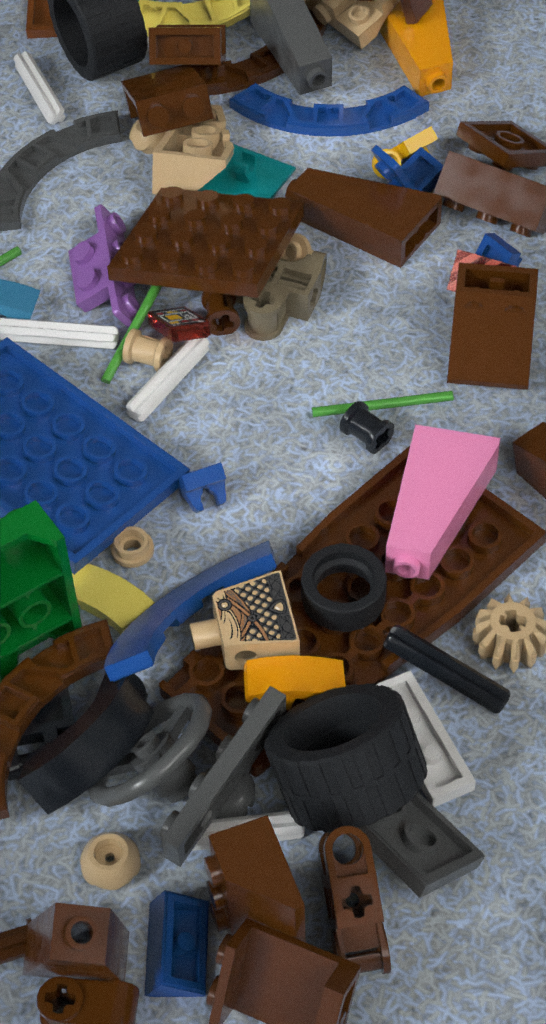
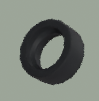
[301,543,387,632]

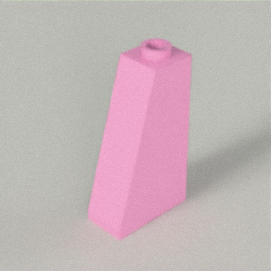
[385,424,501,580]

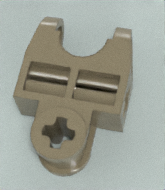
[236,251,327,341]

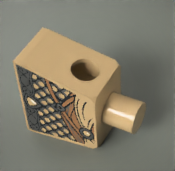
[189,570,300,670]

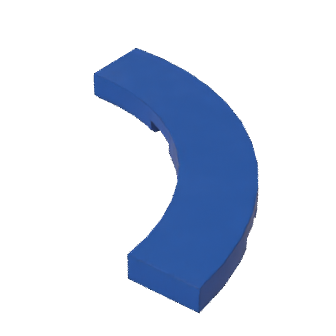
[229,83,429,137]
[104,540,277,682]

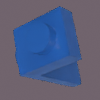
[371,145,444,193]

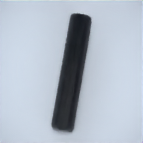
[383,624,511,713]

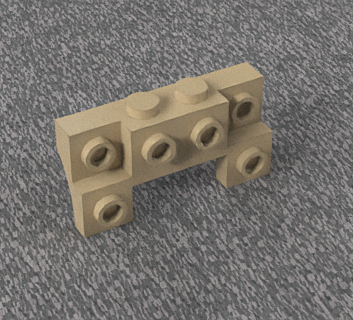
[304,0,400,49]

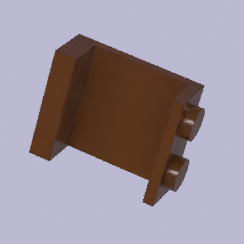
[149,25,226,65]
[121,65,214,137]
[206,918,362,1024]

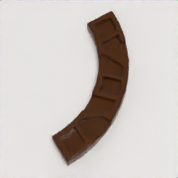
[191,7,328,95]
[0,619,113,820]

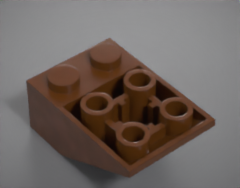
[447,263,538,390]

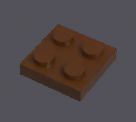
[456,121,546,171]

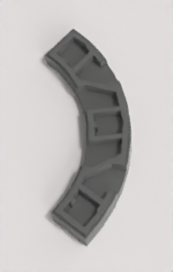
[0,110,122,231]

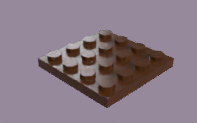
[107,186,304,298]

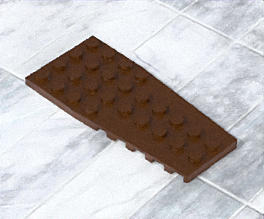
[159,446,546,777]

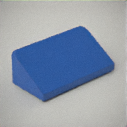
[144,890,209,997]

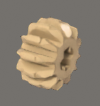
[472,594,546,674]

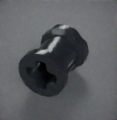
[339,401,394,454]

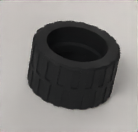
[47,0,148,81]
[264,683,428,833]

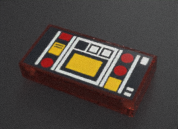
[148,306,211,342]

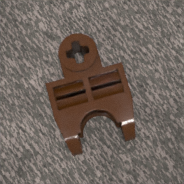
[318,826,391,974]

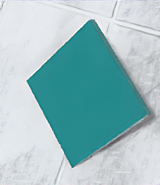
[198,144,296,199]

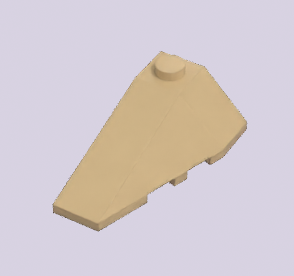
[152,104,234,195]

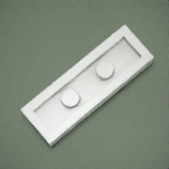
[376,670,476,807]

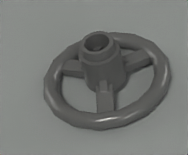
[88,692,212,807]

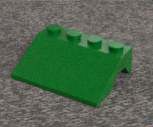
[0,500,82,682]

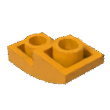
[243,655,346,710]

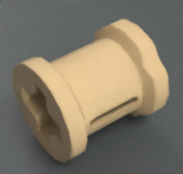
[122,328,173,372]

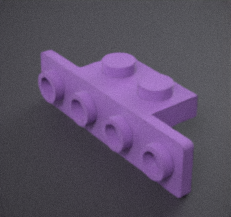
[68,204,142,330]

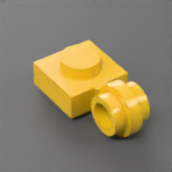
[372,126,438,179]

